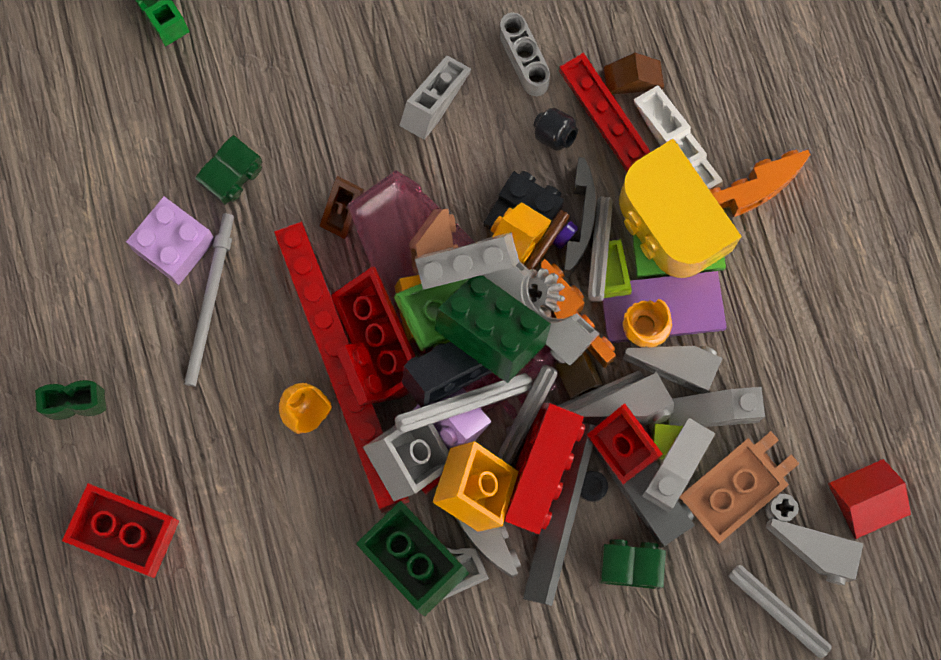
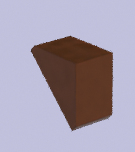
[603,53,664,95]
[319,176,367,239]

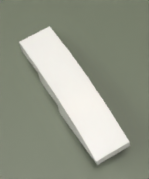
[634,85,723,190]

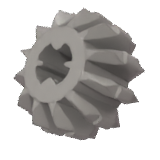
[528,268,565,317]

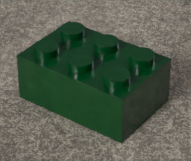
[434,275,551,383]
[356,501,469,617]

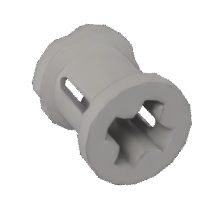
[765,494,799,522]

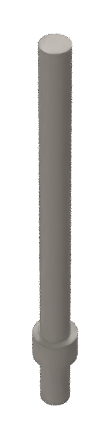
[184,213,234,387]

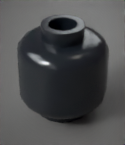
[533,108,578,151]

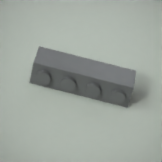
[592,444,695,548]

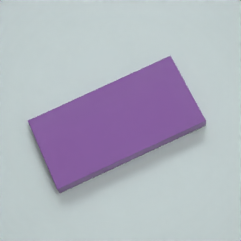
[602,271,726,343]

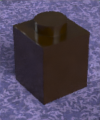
[555,352,603,398]

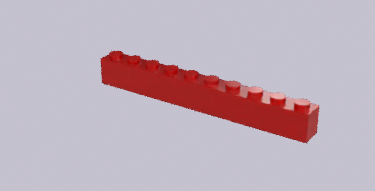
[274,221,410,513]

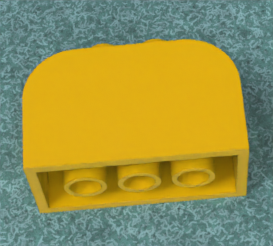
[619,139,742,278]

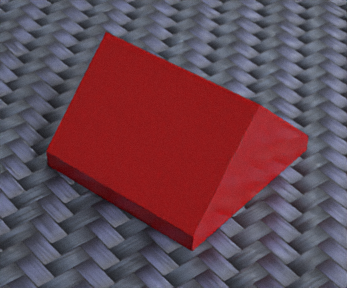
[587,404,663,484]
[828,459,911,539]

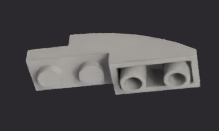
[455,517,521,577]

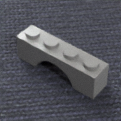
[484,261,599,365]

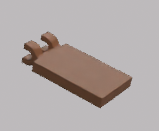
[679,431,799,544]

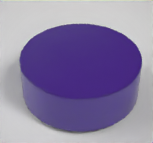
[552,221,578,249]

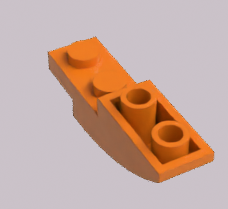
[710,150,810,217]
[540,259,616,369]

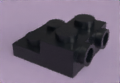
[483,171,564,231]

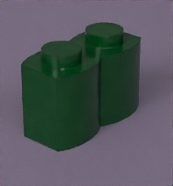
[195,135,262,205]
[35,380,106,420]
[599,539,666,589]

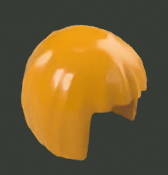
[623,299,672,348]
[279,383,332,434]

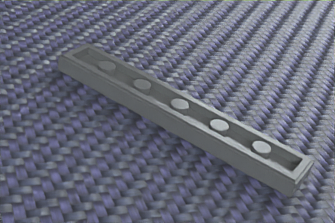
[523,423,596,606]

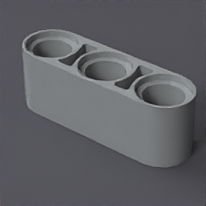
[500,12,550,97]

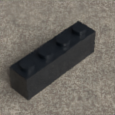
[402,342,492,407]

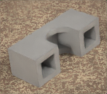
[415,232,519,290]

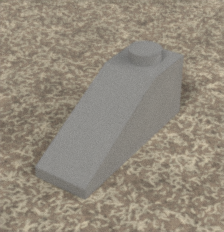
[399,56,471,139]
[622,346,722,394]
[575,372,674,426]
[668,387,765,427]
[642,418,715,512]
[766,519,863,585]

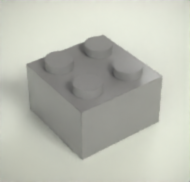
[363,424,449,501]

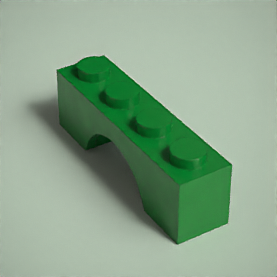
[135,0,189,47]

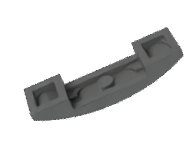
[563,157,596,278]

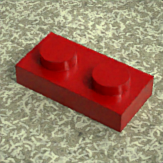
[336,342,387,406]

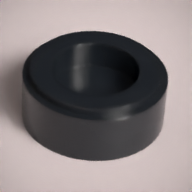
[580,471,608,502]

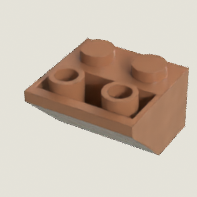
[409,209,458,274]

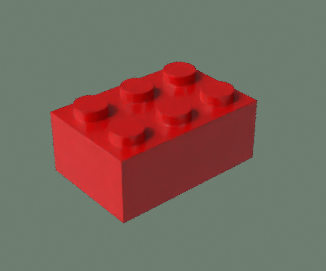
[62,483,179,578]

